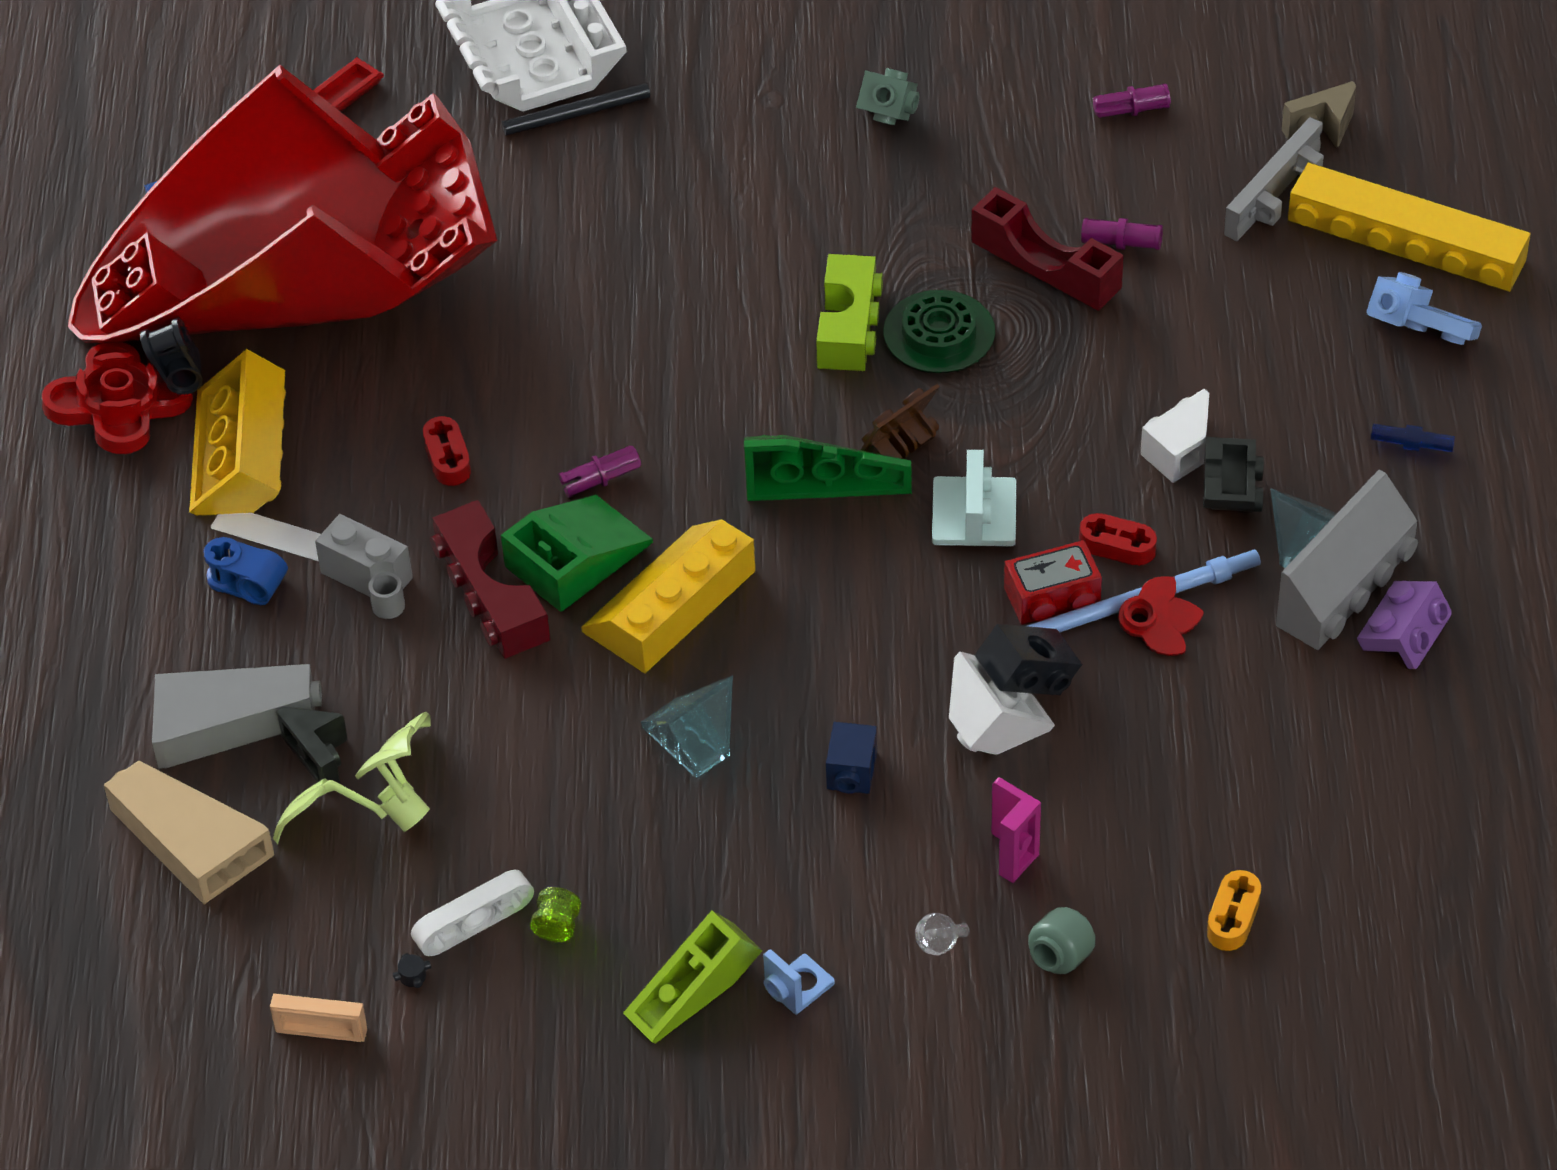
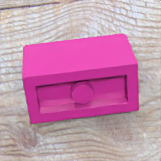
[991,777,1041,883]

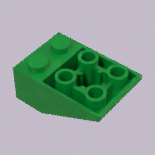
[501,495,653,612]

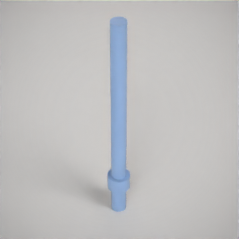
[1027,549,1261,633]

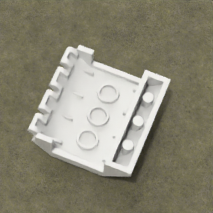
[435,0,627,112]

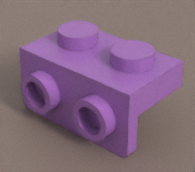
[1357,581,1452,669]

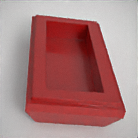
[313,57,384,112]

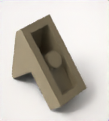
[1281,81,1356,148]

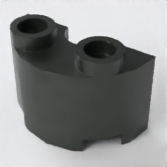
[1203,437,1264,512]

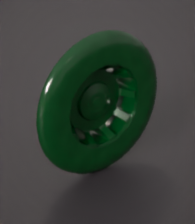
[883,290,995,373]

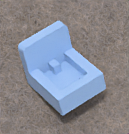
[1367,272,1433,326]

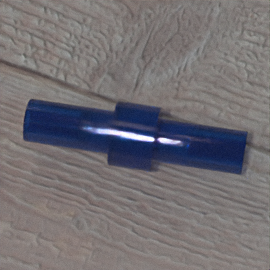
[1371,423,1455,452]

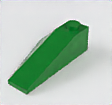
[744,435,912,501]

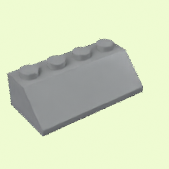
[1276,469,1418,650]

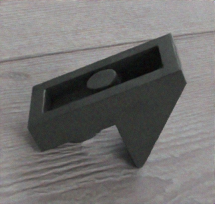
[276,707,347,784]

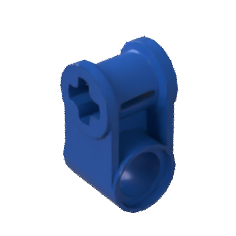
[204,537,288,605]

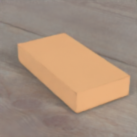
[270,993,368,1042]

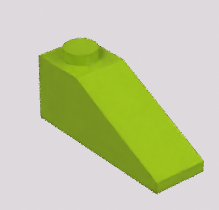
[623,910,762,1044]

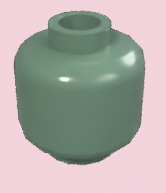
[1028,907,1095,974]

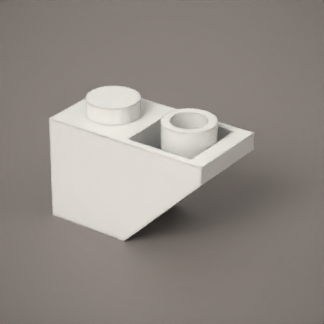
[1141,389,1209,483]

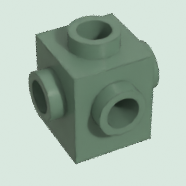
[856,68,920,125]

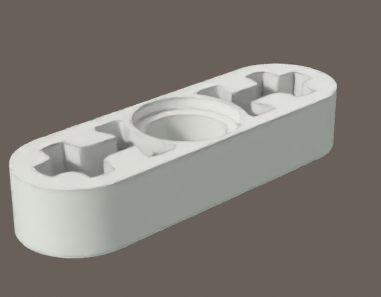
[411,870,534,956]

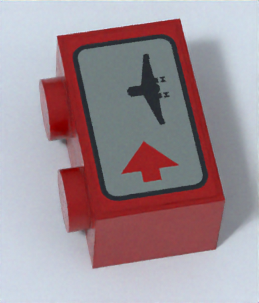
[1004,540,1102,625]

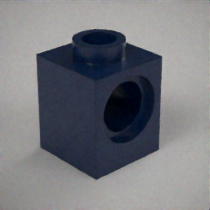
[826,722,877,794]

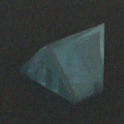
[1270,488,1336,568]
[641,675,733,779]

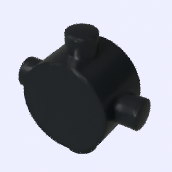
[392,953,431,988]

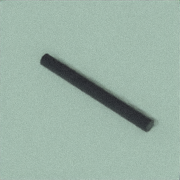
[501,83,650,136]

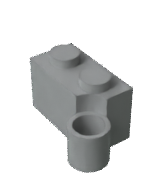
[315,514,413,619]

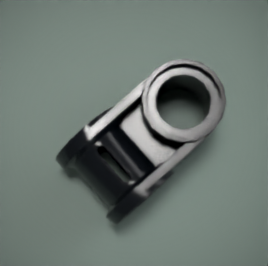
[140,317,203,395]

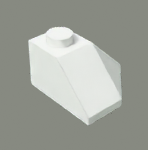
[949,651,1055,755]

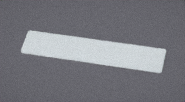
[211,513,321,562]

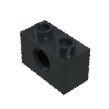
[975,624,1083,695]

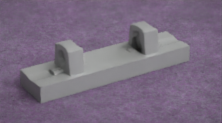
[1224,117,1324,241]

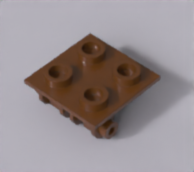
[860,383,940,459]

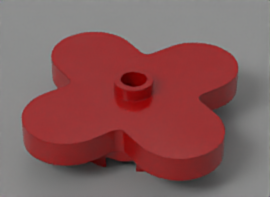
[42,342,193,454]

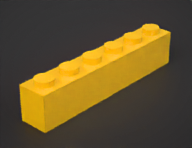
[1288,162,1531,292]

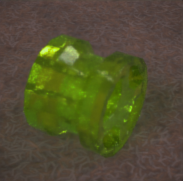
[530,887,582,942]

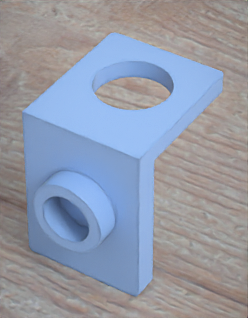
[763,949,835,1015]

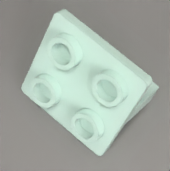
[932,450,1016,546]

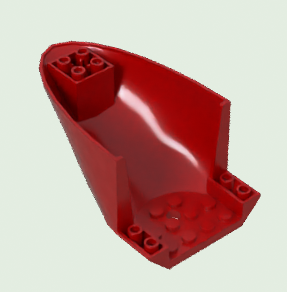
[67,65,497,343]

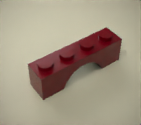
[971,187,1124,311]
[430,500,550,659]

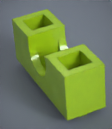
[816,254,883,371]

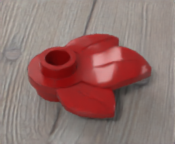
[1118,576,1204,656]

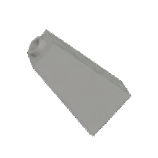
[152,664,322,769]

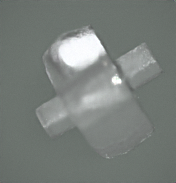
[915,913,969,955]

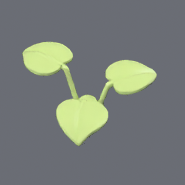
[273,712,431,844]

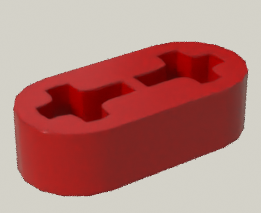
[423,416,471,486]
[1079,513,1157,566]

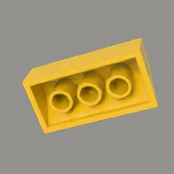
[189,349,286,516]
[581,519,755,674]

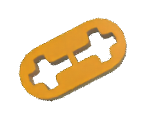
[1207,870,1261,951]

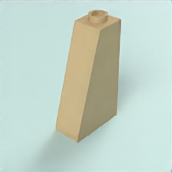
[104,761,274,905]

